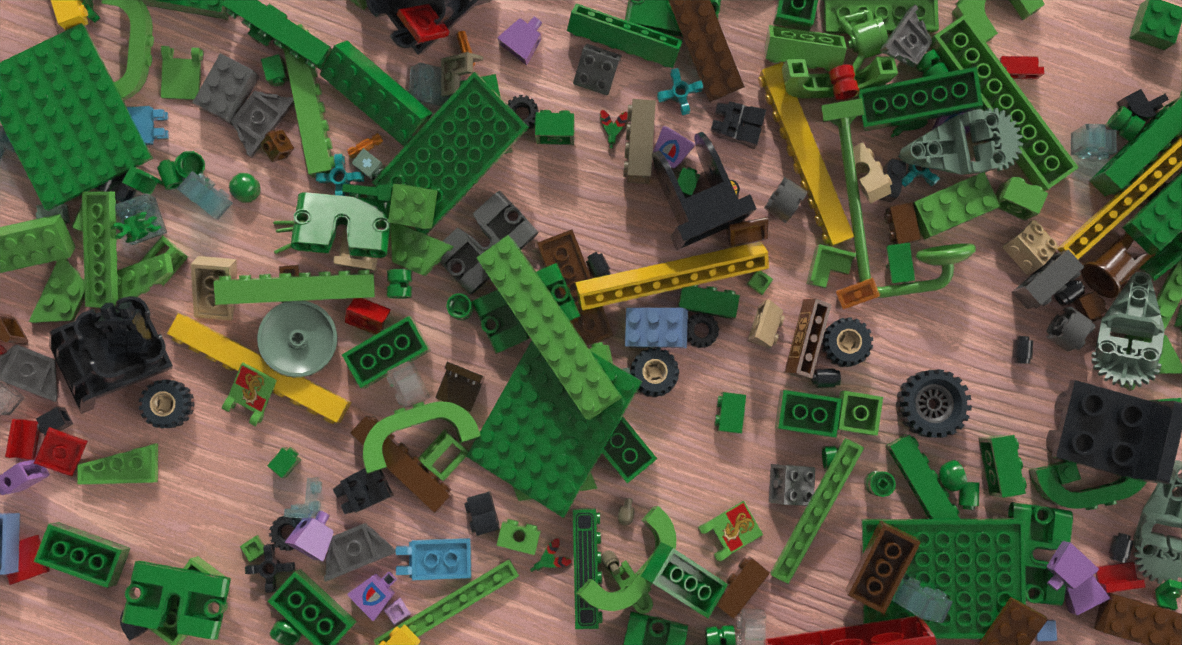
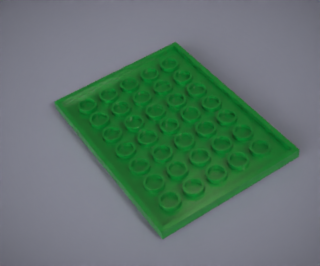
[0,23,153,211]
[466,340,643,518]
[861,519,1026,639]

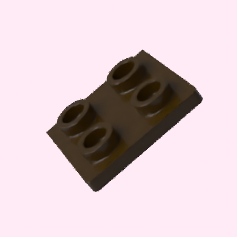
[435,361,485,412]

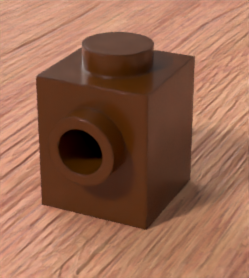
[1073,291,1107,322]

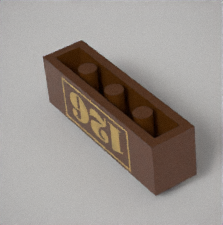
[784,298,832,379]

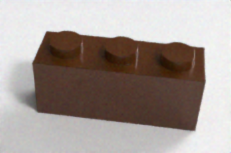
[717,556,770,619]

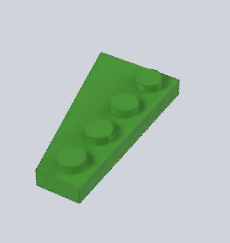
[117,253,173,300]

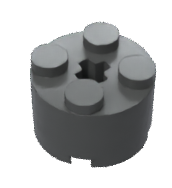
[764,177,807,223]
[1046,306,1095,351]

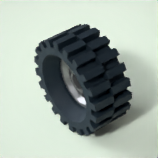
[896,369,972,438]

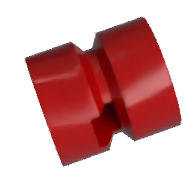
[829,64,859,100]

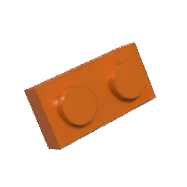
[836,278,880,310]

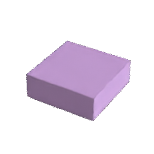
[383,597,411,626]

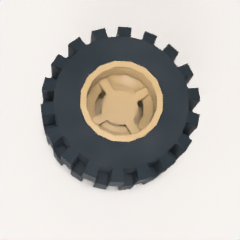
[821,317,874,367]
[630,348,679,398]
[139,380,195,428]

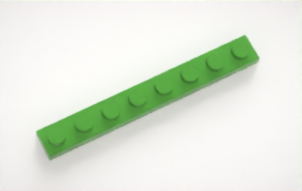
[1117,260,1182,391]
[770,438,864,584]
[373,558,519,645]

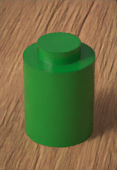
[157,159,184,190]
[959,482,980,510]

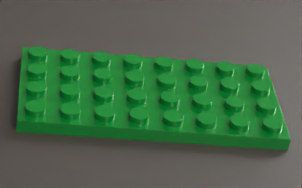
[372,72,529,235]

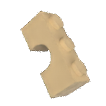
[853,142,892,204]

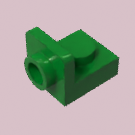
[1155,579,1182,611]

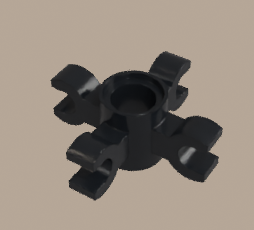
[245,544,295,593]

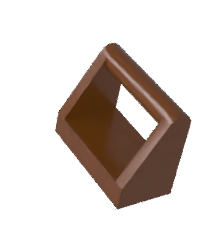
[726,217,768,247]
[0,313,28,345]

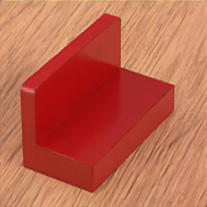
[1000,56,1045,80]
[344,298,391,335]
[5,419,40,460]
[1096,562,1146,593]

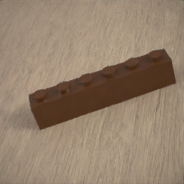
[350,416,453,513]

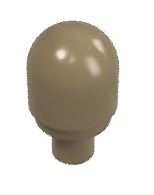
[618,498,635,525]
[601,550,620,575]

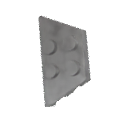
[880,5,932,67]
[231,91,294,158]
[0,344,57,402]
[324,523,396,582]

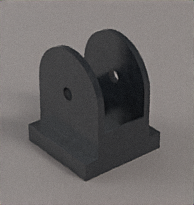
[652,132,757,250]

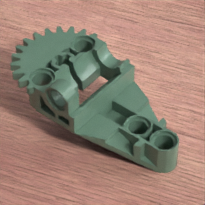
[900,108,1023,175]
[1091,272,1165,388]
[1133,460,1182,584]

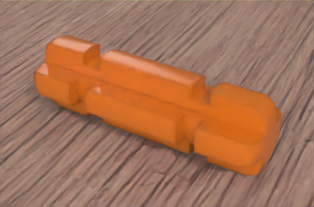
[456,31,475,66]
[347,133,383,159]

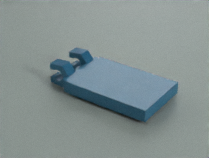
[127,106,169,145]
[396,538,471,580]

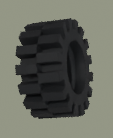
[508,95,539,132]
[687,313,719,348]
[269,514,301,551]

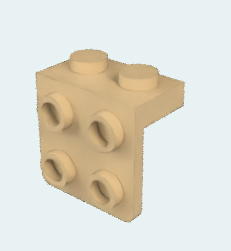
[1002,220,1059,276]

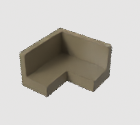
[441,52,483,98]

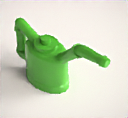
[838,9,888,97]

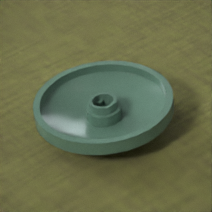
[257,301,337,378]

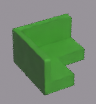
[806,244,856,288]

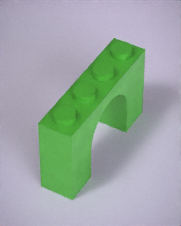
[952,0,1045,43]

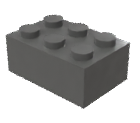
[192,53,260,126]
[1012,250,1084,309]

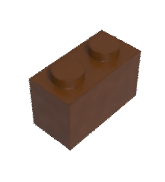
[884,202,921,245]

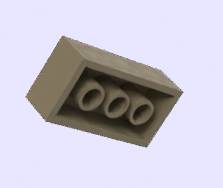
[623,99,656,184]

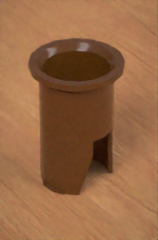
[1081,232,1156,298]

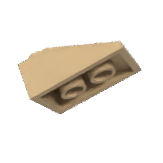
[191,256,237,321]
[747,299,785,348]

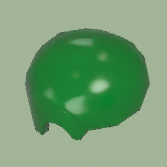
[175,151,205,180]
[229,173,261,203]
[939,460,967,492]
[269,619,302,645]

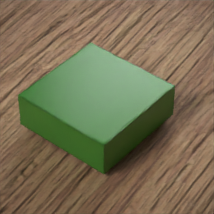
[746,270,773,295]
[240,535,264,563]

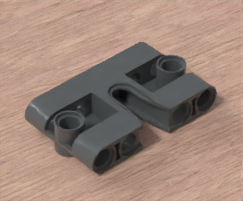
[440,190,539,295]

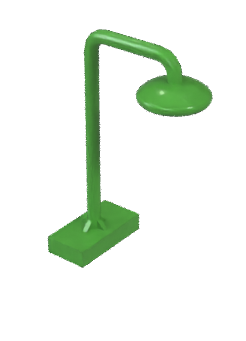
[821,98,976,298]

